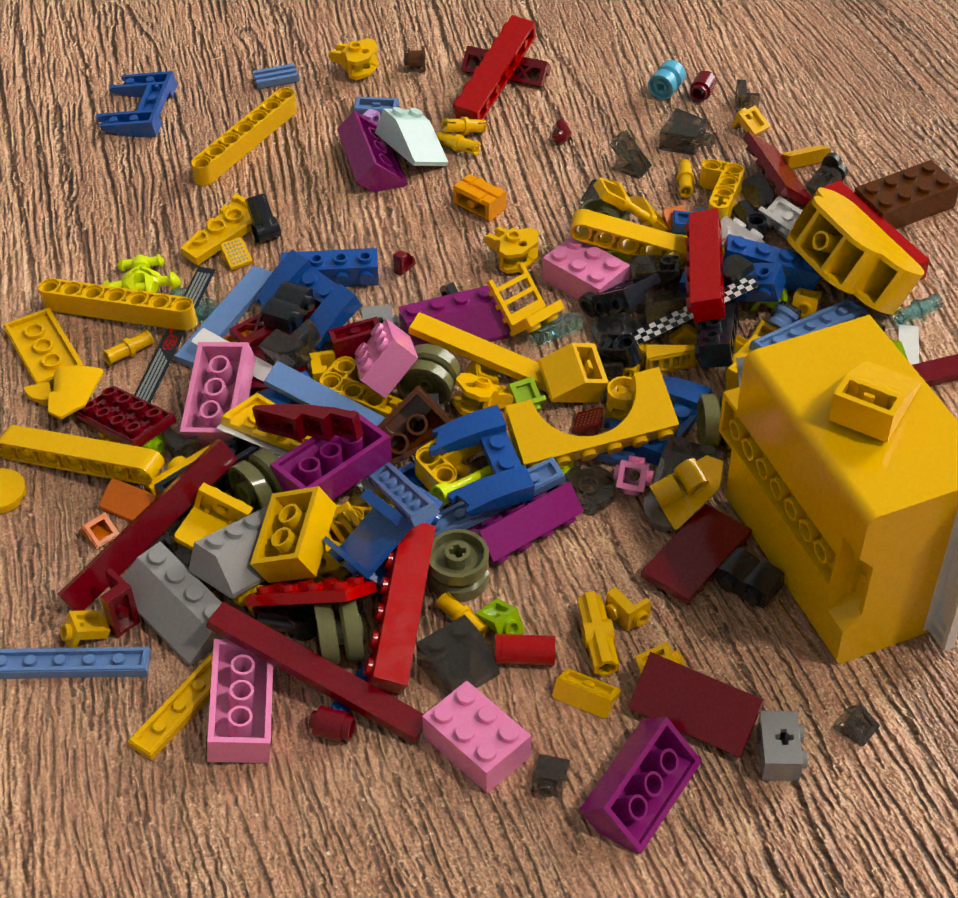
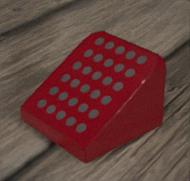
[572,407,604,436]

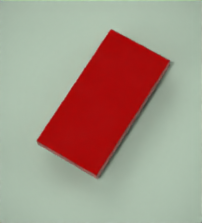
[246,576,377,607]

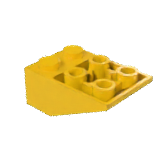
[828,360,922,443]

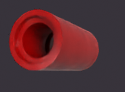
[495,634,555,665]

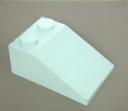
[375,107,448,166]

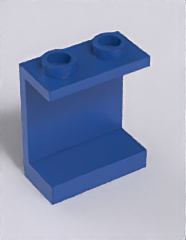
[322,488,413,579]

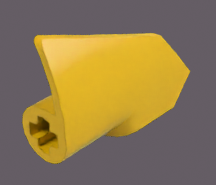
[48,366,104,420]
[649,455,724,531]

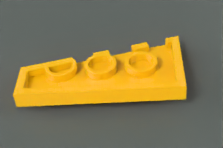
[181,193,252,265]
[221,393,311,451]

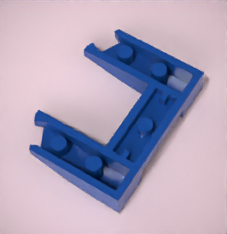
[96,71,177,137]
[255,249,362,350]
[604,376,712,468]
[429,405,535,516]

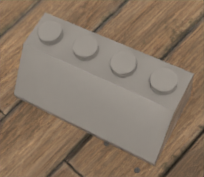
[188,506,268,599]
[123,542,225,667]

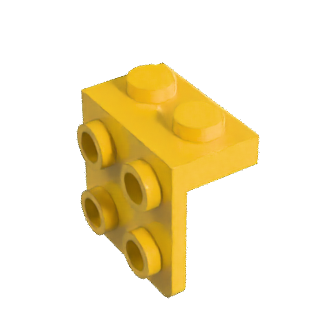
[174,482,253,550]

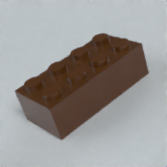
[854,160,958,229]

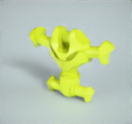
[102,254,181,293]

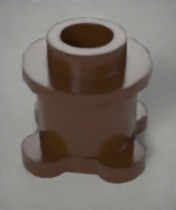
[404,46,426,72]

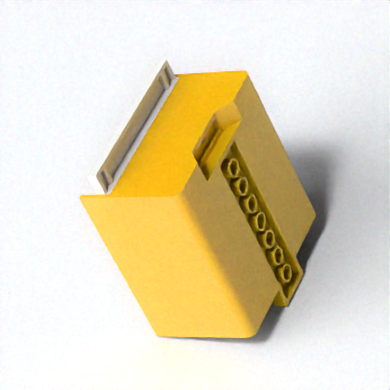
[719,315,958,663]

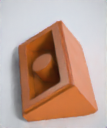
[98,478,157,522]

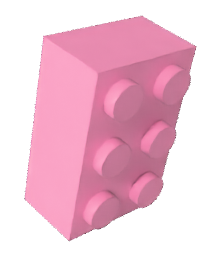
[542,236,630,300]
[355,318,418,398]
[422,681,531,793]

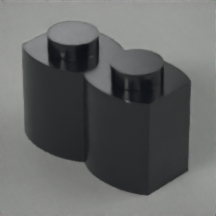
[262,281,316,333]
[716,547,785,608]

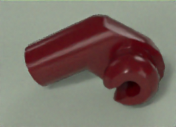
[552,119,572,144]

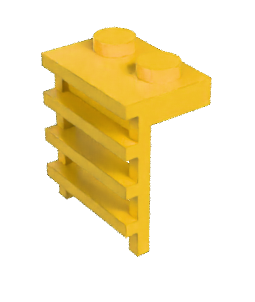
[486,263,565,337]

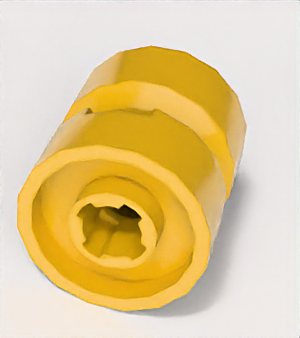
[606,376,633,421]

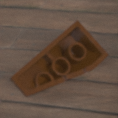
[377,386,452,465]

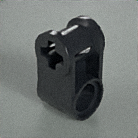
[596,331,643,368]

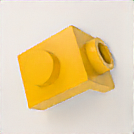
[605,587,651,632]

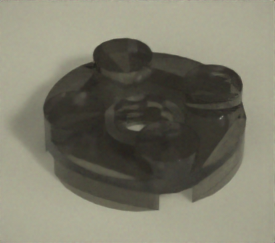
[564,465,615,516]

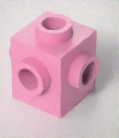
[613,455,654,496]

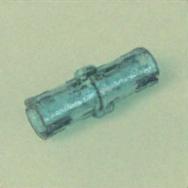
[894,293,943,325]

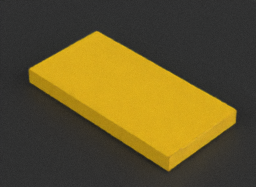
[2,308,84,386]

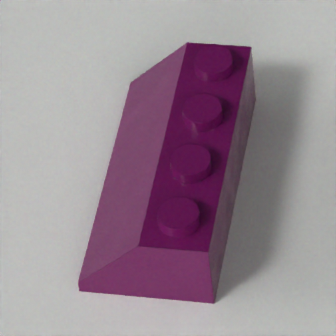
[337,111,408,192]
[399,285,509,352]
[270,410,392,500]
[466,482,584,565]
[579,716,702,854]

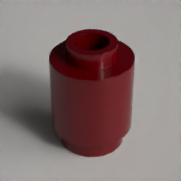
[690,71,717,102]
[309,706,356,742]

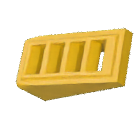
[645,344,696,373]

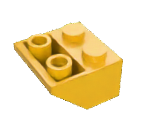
[538,343,609,403]

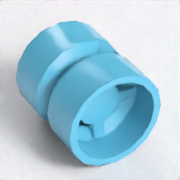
[648,60,686,100]

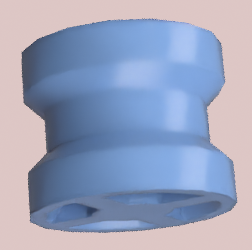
[767,304,799,329]

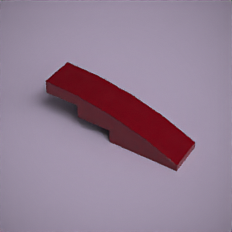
[252,404,364,442]

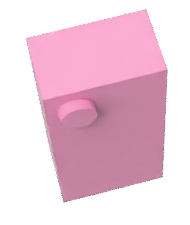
[180,342,256,448]
[207,639,273,763]

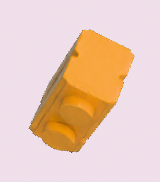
[453,174,506,222]

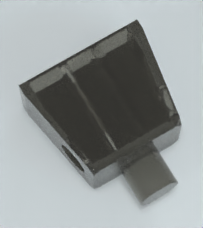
[659,108,716,155]

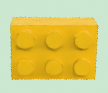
[250,486,336,583]

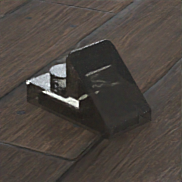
[609,129,652,179]

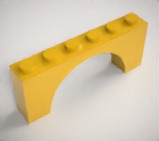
[504,367,679,469]

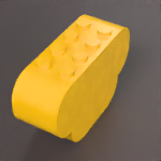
[786,187,924,315]

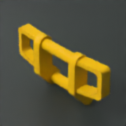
[593,177,669,232]

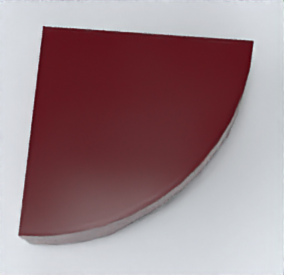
[393,251,416,276]

